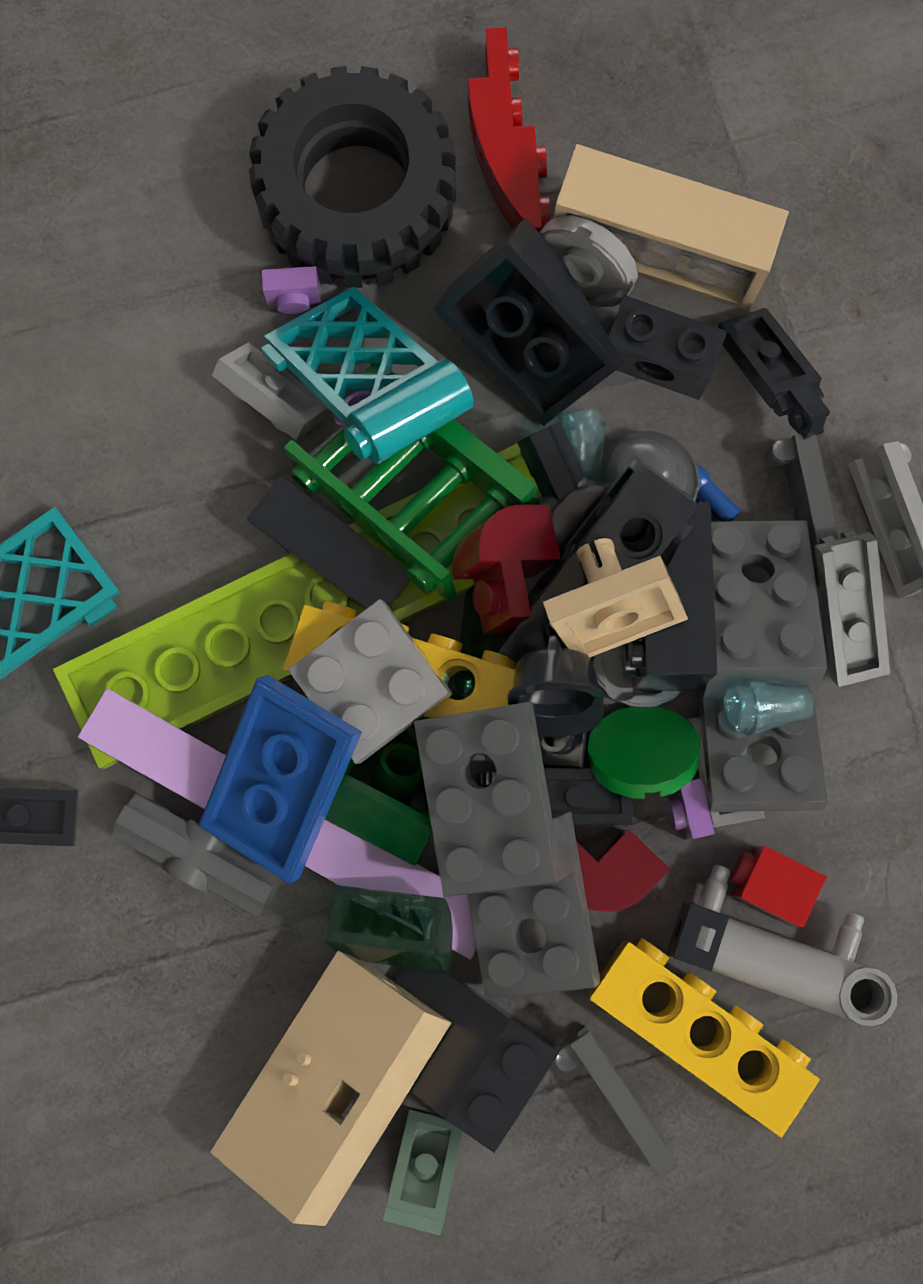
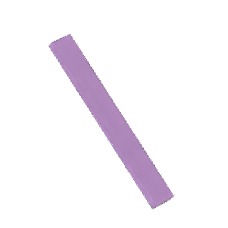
[78,688,477,960]

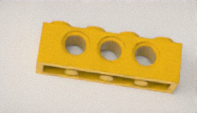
[283,601,516,718]
[585,938,820,1138]

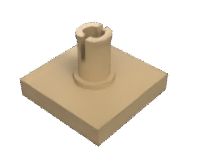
[543,538,688,658]

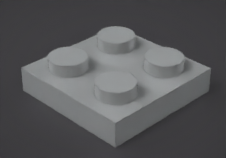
[288,599,452,764]

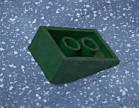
[325,689,466,866]

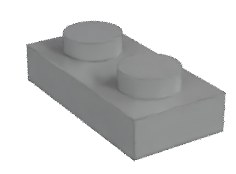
[211,342,329,440]

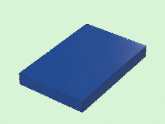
[198,675,362,884]

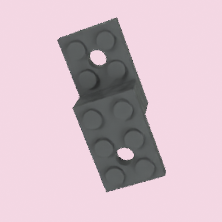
[698,520,828,812]
[414,701,600,999]

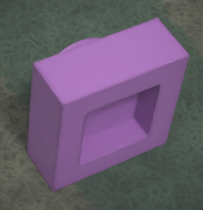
[262,266,322,314]
[667,778,715,840]

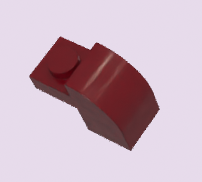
[452,505,560,634]
[576,829,670,912]

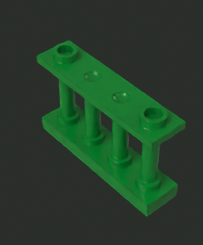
[284,364,540,602]

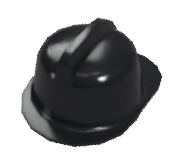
[507,634,604,737]

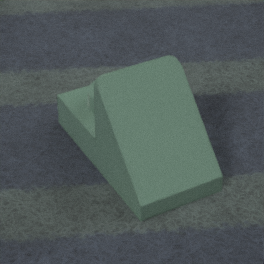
[383,1109,463,1235]

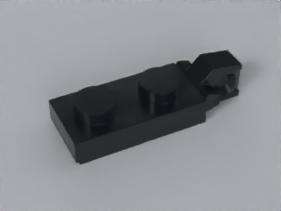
[718,308,830,440]

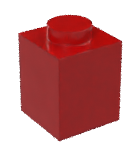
[730,846,827,928]

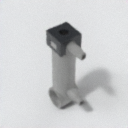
[666,865,898,1026]

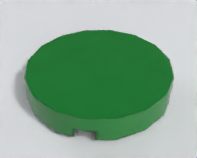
[588,706,700,799]

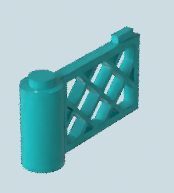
[261,287,474,464]
[0,507,121,680]

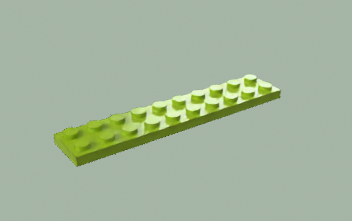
[53,443,541,769]

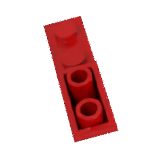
[467,27,551,233]

